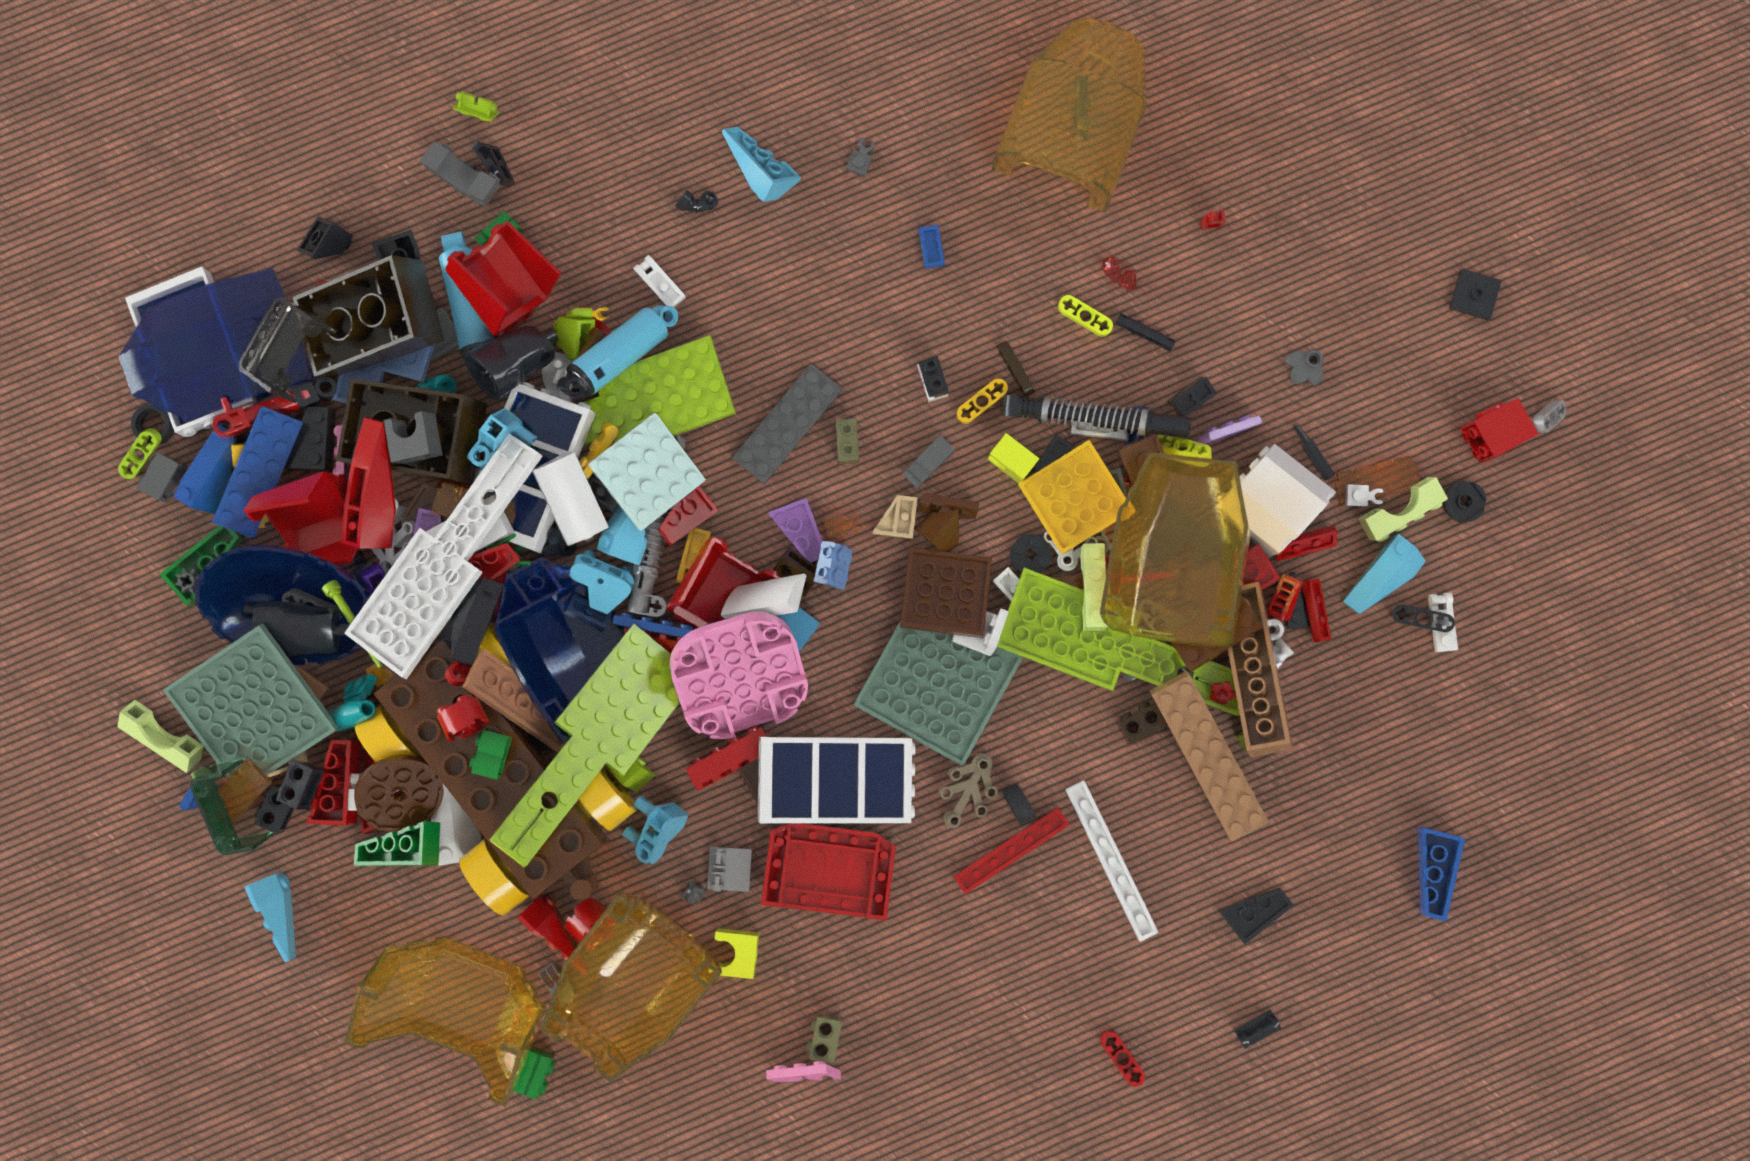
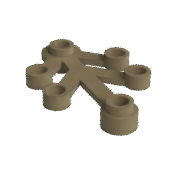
[939,753,997,828]

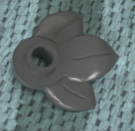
[1285,350,1324,386]

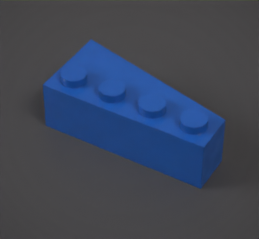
[1418,827,1465,921]

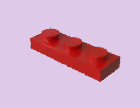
[1274,525,1337,562]
[1302,578,1332,643]

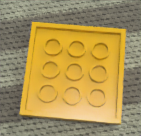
[1018,440,1134,555]

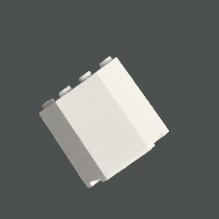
[1215,444,1336,557]

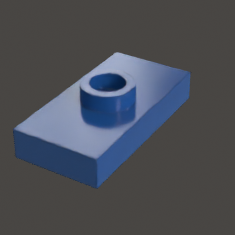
[918,225,945,269]

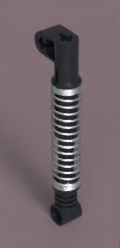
[1002,394,1192,439]

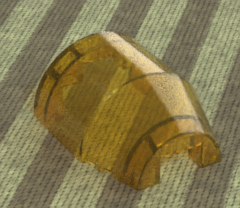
[541,892,722,1082]

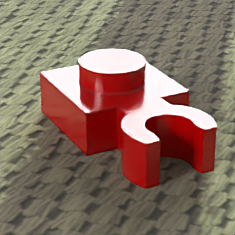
[1200,210,1226,230]

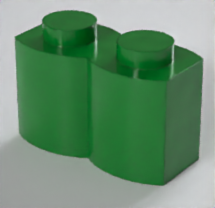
[469,730,512,779]

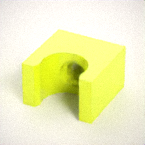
[987,433,1039,484]
[711,928,759,979]

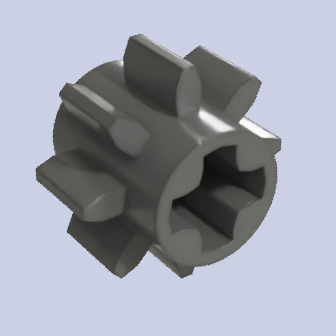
[175,568,204,593]

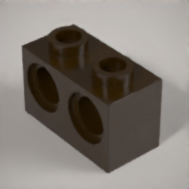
[773,547,817,597]
[1116,701,1168,745]

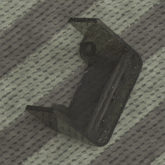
[239,297,338,403]

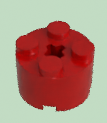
[437,694,489,742]
[565,898,615,950]

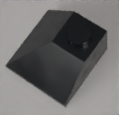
[297,216,353,259]

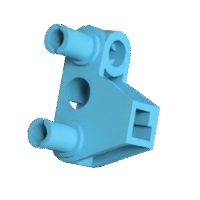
[467,408,537,480]
[569,550,634,614]
[622,795,689,864]

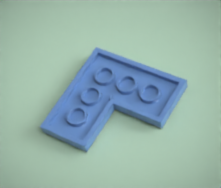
[332,344,435,404]

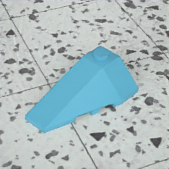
[722,127,801,202]
[1342,534,1426,614]

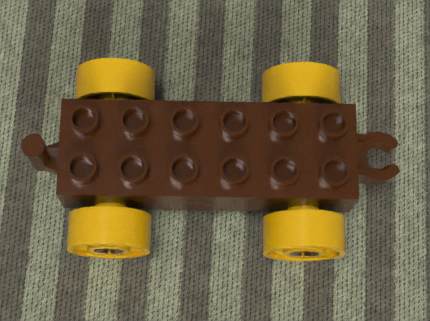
[355,623,637,916]

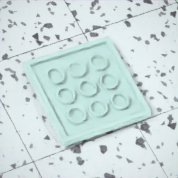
[588,413,706,531]

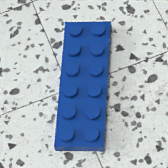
[212,405,303,538]

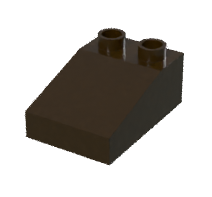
[293,255,444,378]
[336,378,487,485]

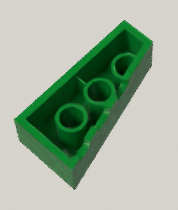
[159,526,246,607]
[354,821,440,866]

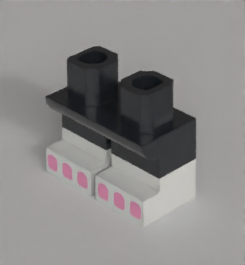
[917,356,949,402]

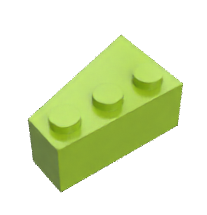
[605,756,655,793]

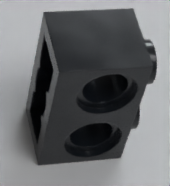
[276,760,325,810]
[254,784,295,834]

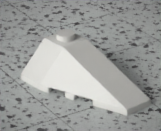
[431,784,482,866]

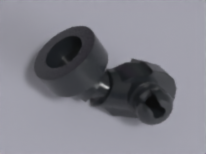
[675,190,718,213]

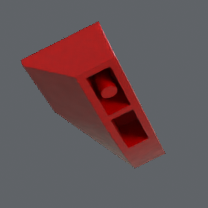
[341,417,396,549]

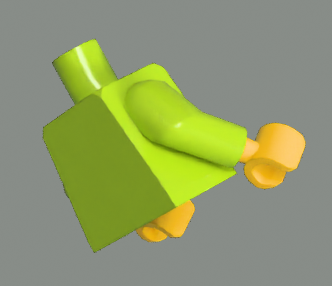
[553,307,609,362]

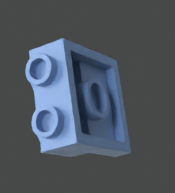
[814,541,853,590]

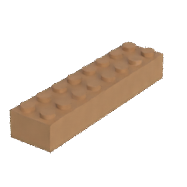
[1228,582,1293,757]
[1149,671,1269,842]

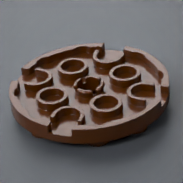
[354,755,444,832]

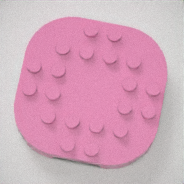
[669,612,808,739]

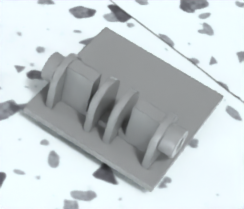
[707,847,752,892]

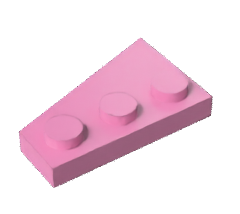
[766,1061,841,1082]

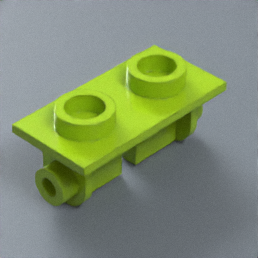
[453,91,499,122]

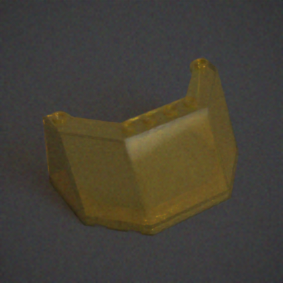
[344,936,546,1107]

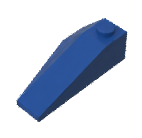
[173,424,237,514]

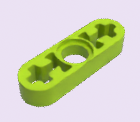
[118,428,162,479]

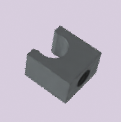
[384,411,442,464]

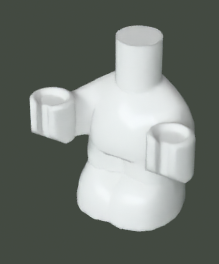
[1273,638,1294,669]

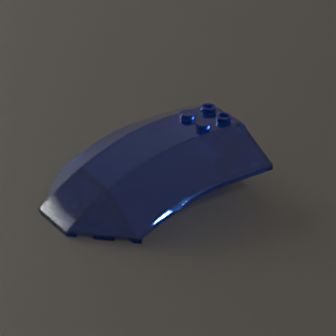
[118,268,313,422]
[494,557,625,743]

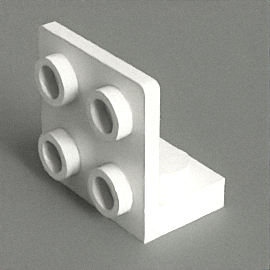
[952,609,1009,656]

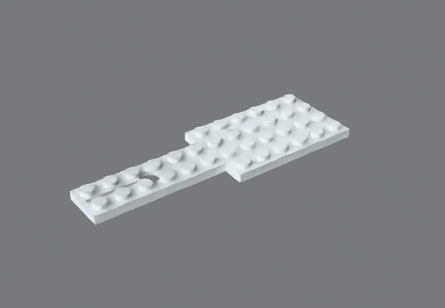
[345,434,542,679]

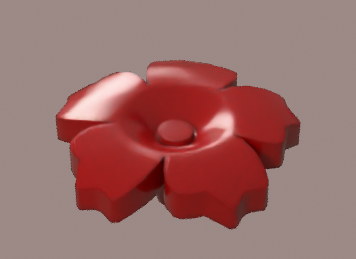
[1210,681,1236,705]

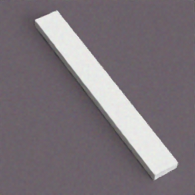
[1065,780,1159,942]

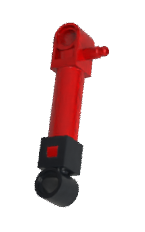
[212,376,337,439]

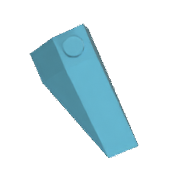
[597,506,649,565]
[244,872,296,962]

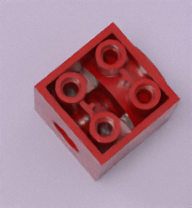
[1460,398,1539,463]

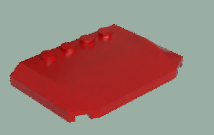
[760,823,896,921]

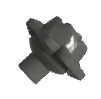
[680,881,706,904]

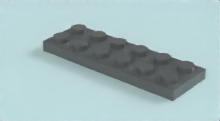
[732,364,843,485]

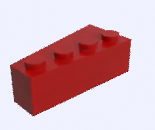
[685,726,775,791]
[306,739,362,826]

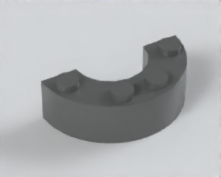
[420,141,501,207]

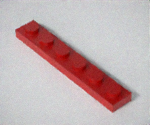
[953,807,1070,894]

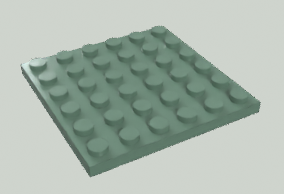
[854,622,1023,766]
[163,623,339,793]

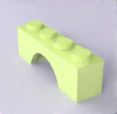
[1358,477,1448,542]
[1080,543,1108,631]
[118,700,204,773]

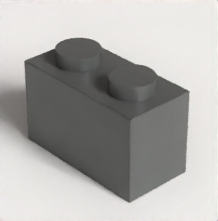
[137,452,187,503]

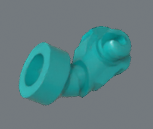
[417,374,457,393]

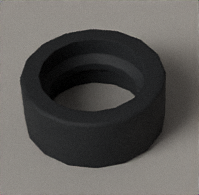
[131,404,174,444]
[1002,783,1036,826]

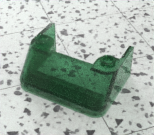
[190,759,273,855]

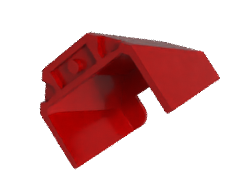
[445,221,561,337]
[243,472,359,572]
[666,537,781,630]

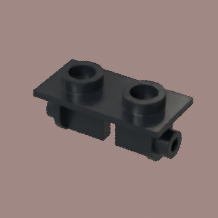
[1234,1009,1281,1049]

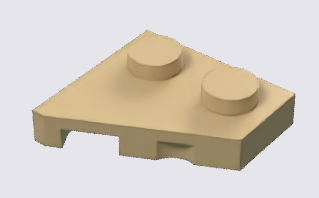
[873,495,918,539]

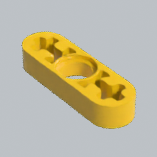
[957,379,1008,424]

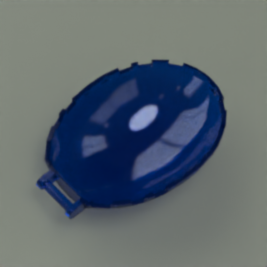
[195,545,373,666]

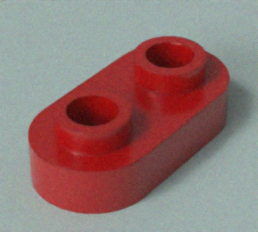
[445,662,471,686]

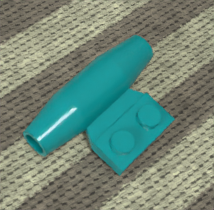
[328,674,377,731]

